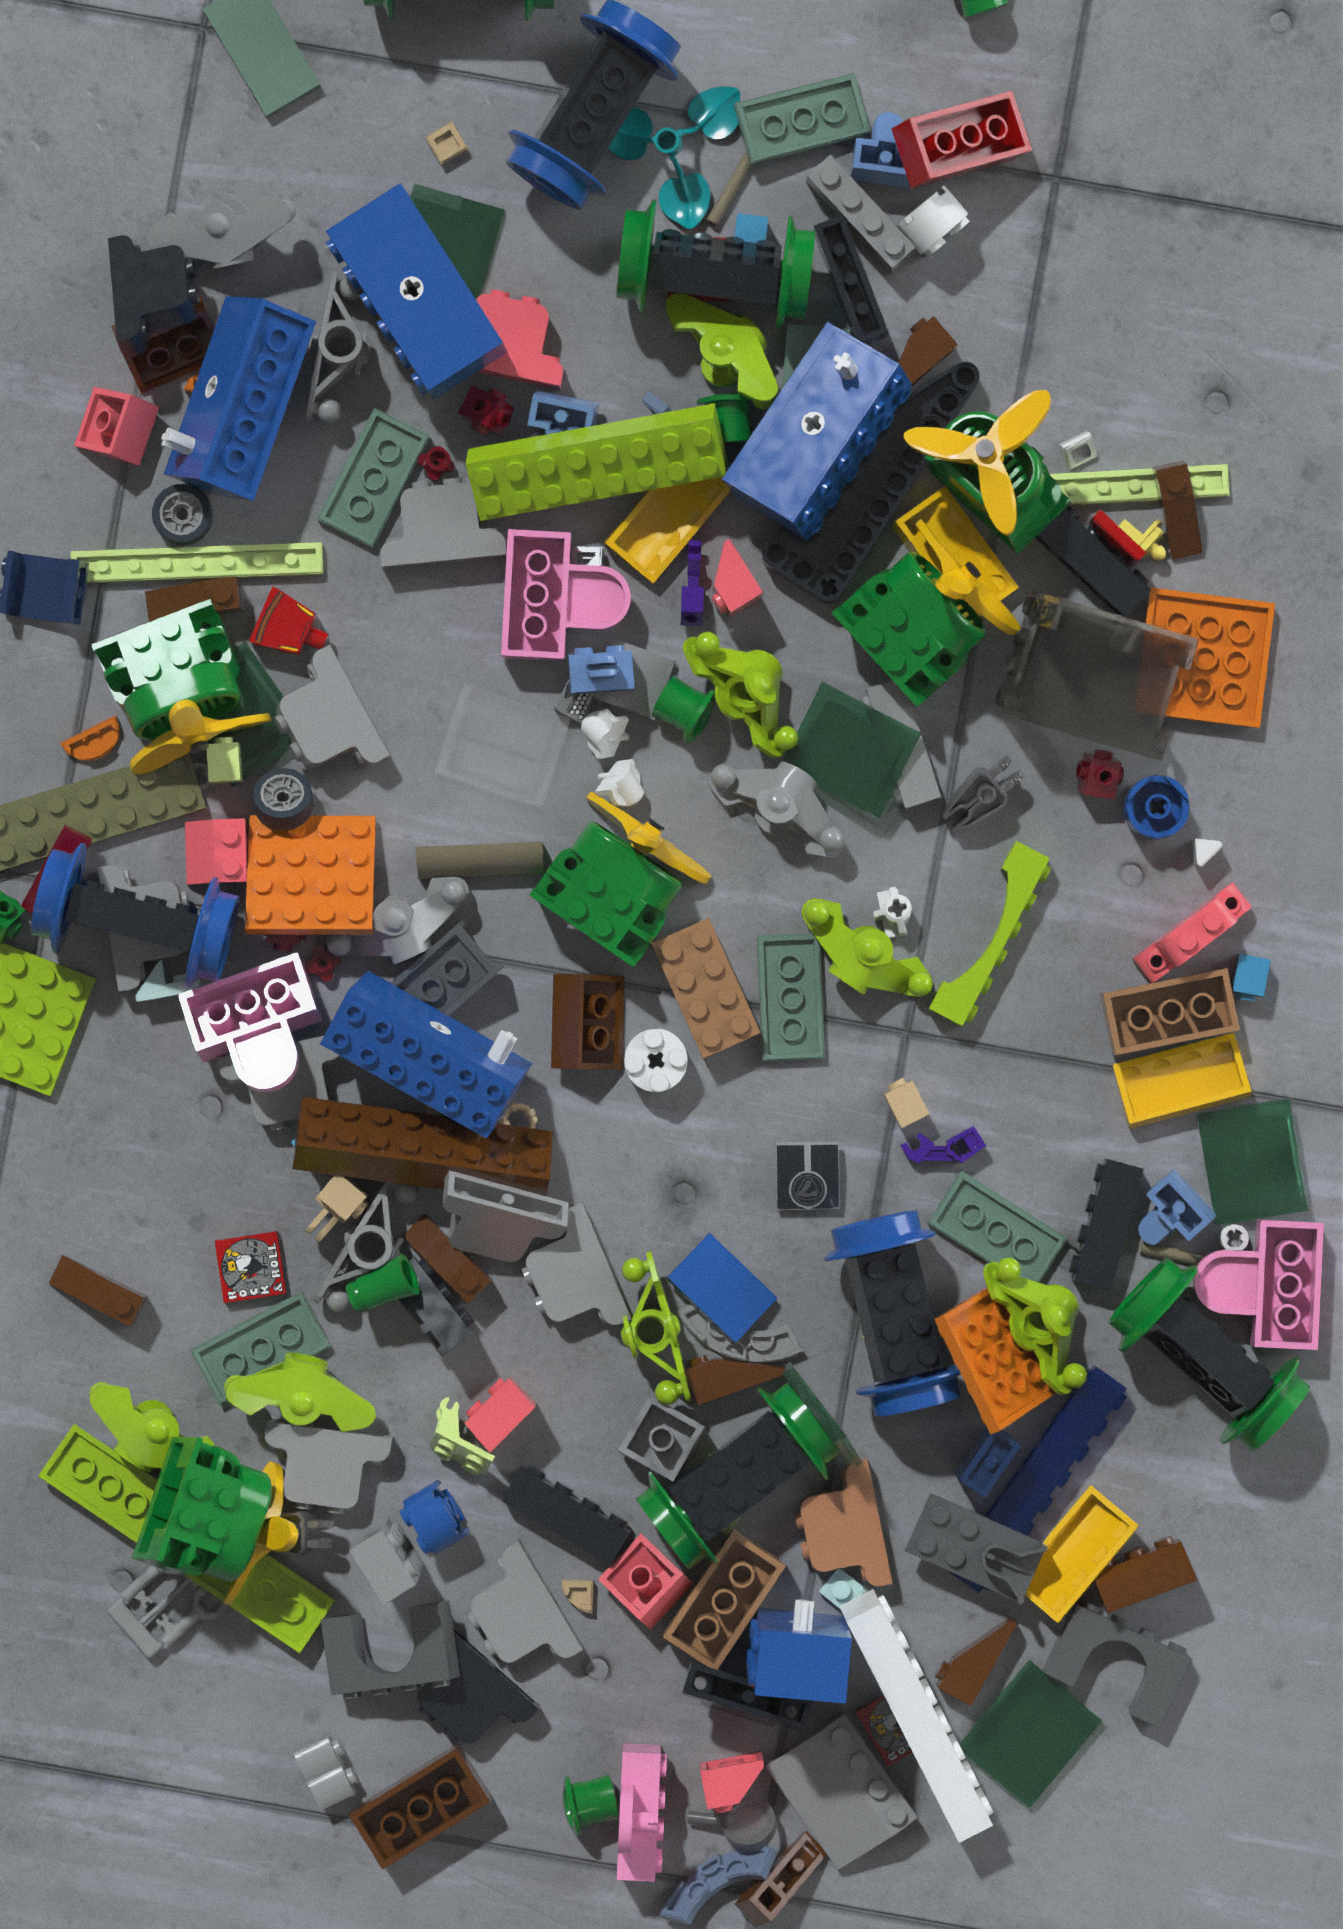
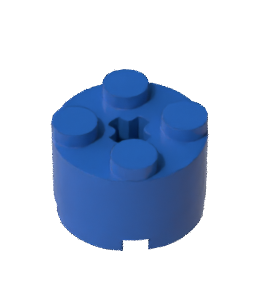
[1123,775,1189,840]
[400,1480,470,1554]

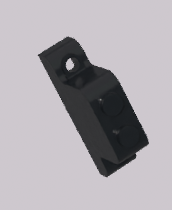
[108,235,200,358]
[418,1628,539,1744]
[681,1662,813,1731]

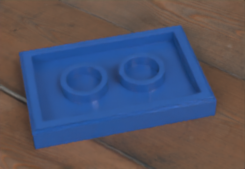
[666,1233,777,1344]

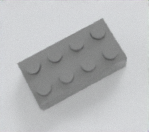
[349,1518,423,1605]

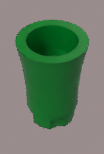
[346,1254,420,1313]

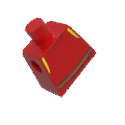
[249,586,329,656]

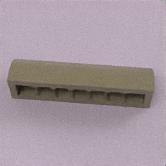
[416,842,544,880]

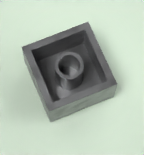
[618,1395,706,1483]

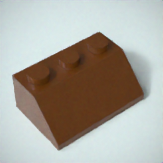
[111,290,215,394]
[551,974,625,1070]
[1093,1536,1198,1613]

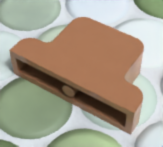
[794,1457,893,1587]

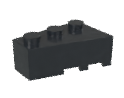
[398,1256,475,1357]

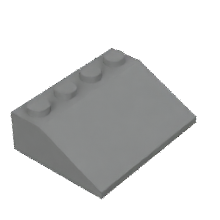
[765,1711,918,1870]

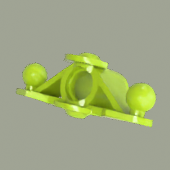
[665,293,778,410]
[683,632,798,758]
[801,898,933,997]
[621,1251,692,1405]
[983,1257,1087,1395]
[224,1352,376,1432]
[89,1382,215,1473]

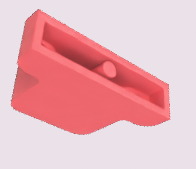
[476,290,564,390]
[1132,882,1252,983]

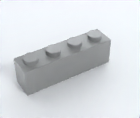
[806,154,916,274]
[862,680,941,810]

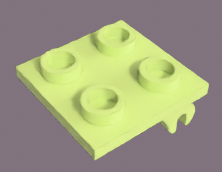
[429,1397,495,1476]

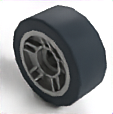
[152,484,213,545]
[252,768,314,831]

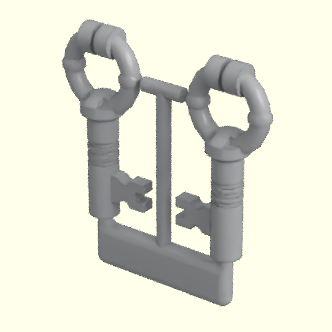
[107,1565,228,1658]

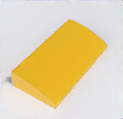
[603,477,731,584]
[891,486,1019,617]
[1112,1032,1252,1129]
[1025,1485,1139,1623]

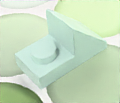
[136,959,201,1002]
[819,1568,869,1608]

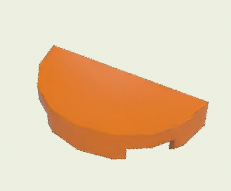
[60,715,120,761]

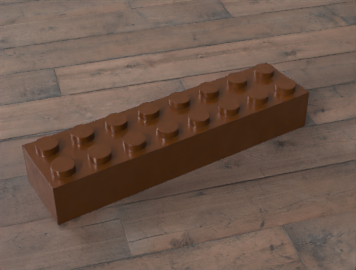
[292,1096,553,1196]

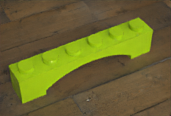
[928,841,1052,1026]

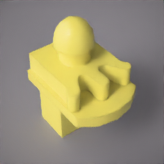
[1119,519,1166,561]

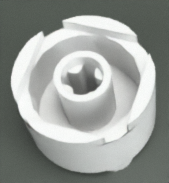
[897,185,970,257]
[624,1029,688,1092]

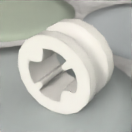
[1219,1224,1249,1250]

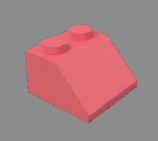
[74,387,159,466]
[712,539,763,618]
[185,818,249,885]
[464,1377,537,1453]
[598,1533,694,1630]
[700,1751,764,1813]

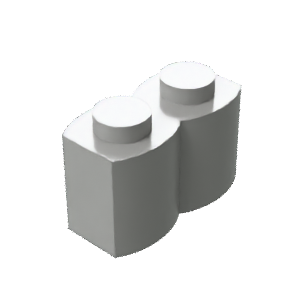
[294,1734,359,1810]

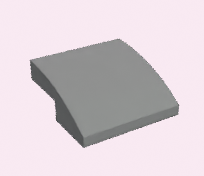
[593,639,676,721]

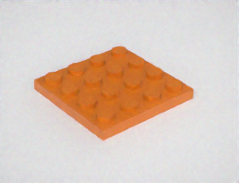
[1134,587,1275,729]
[245,815,376,935]
[934,1286,1056,1434]

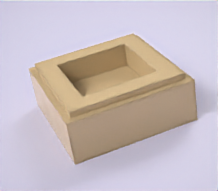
[425,122,469,166]

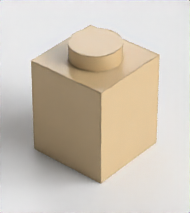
[883,1078,929,1128]

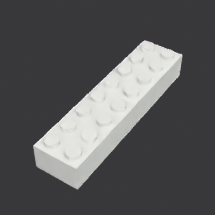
[839,1589,994,1843]

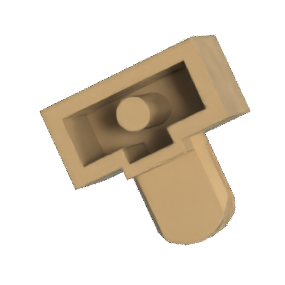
[305,1175,370,1243]

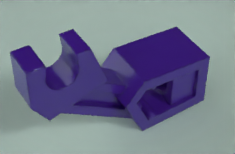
[680,540,704,626]
[900,1125,986,1163]

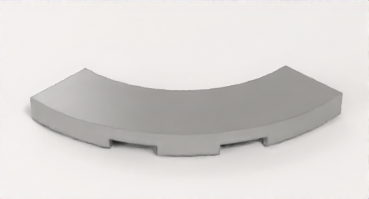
[677,1304,804,1362]

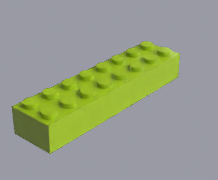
[466,403,728,521]

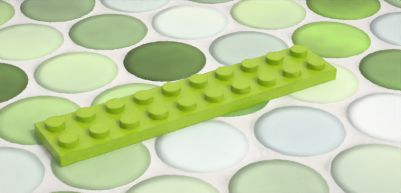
[38,1424,335,1654]

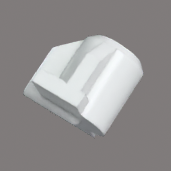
[581,709,629,759]
[595,759,644,807]
[873,887,912,938]

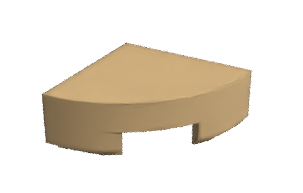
[562,1579,593,1613]

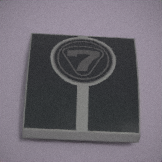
[776,1141,840,1210]

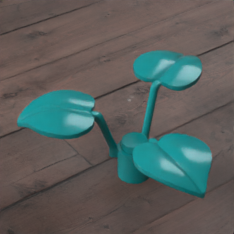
[608,86,741,230]

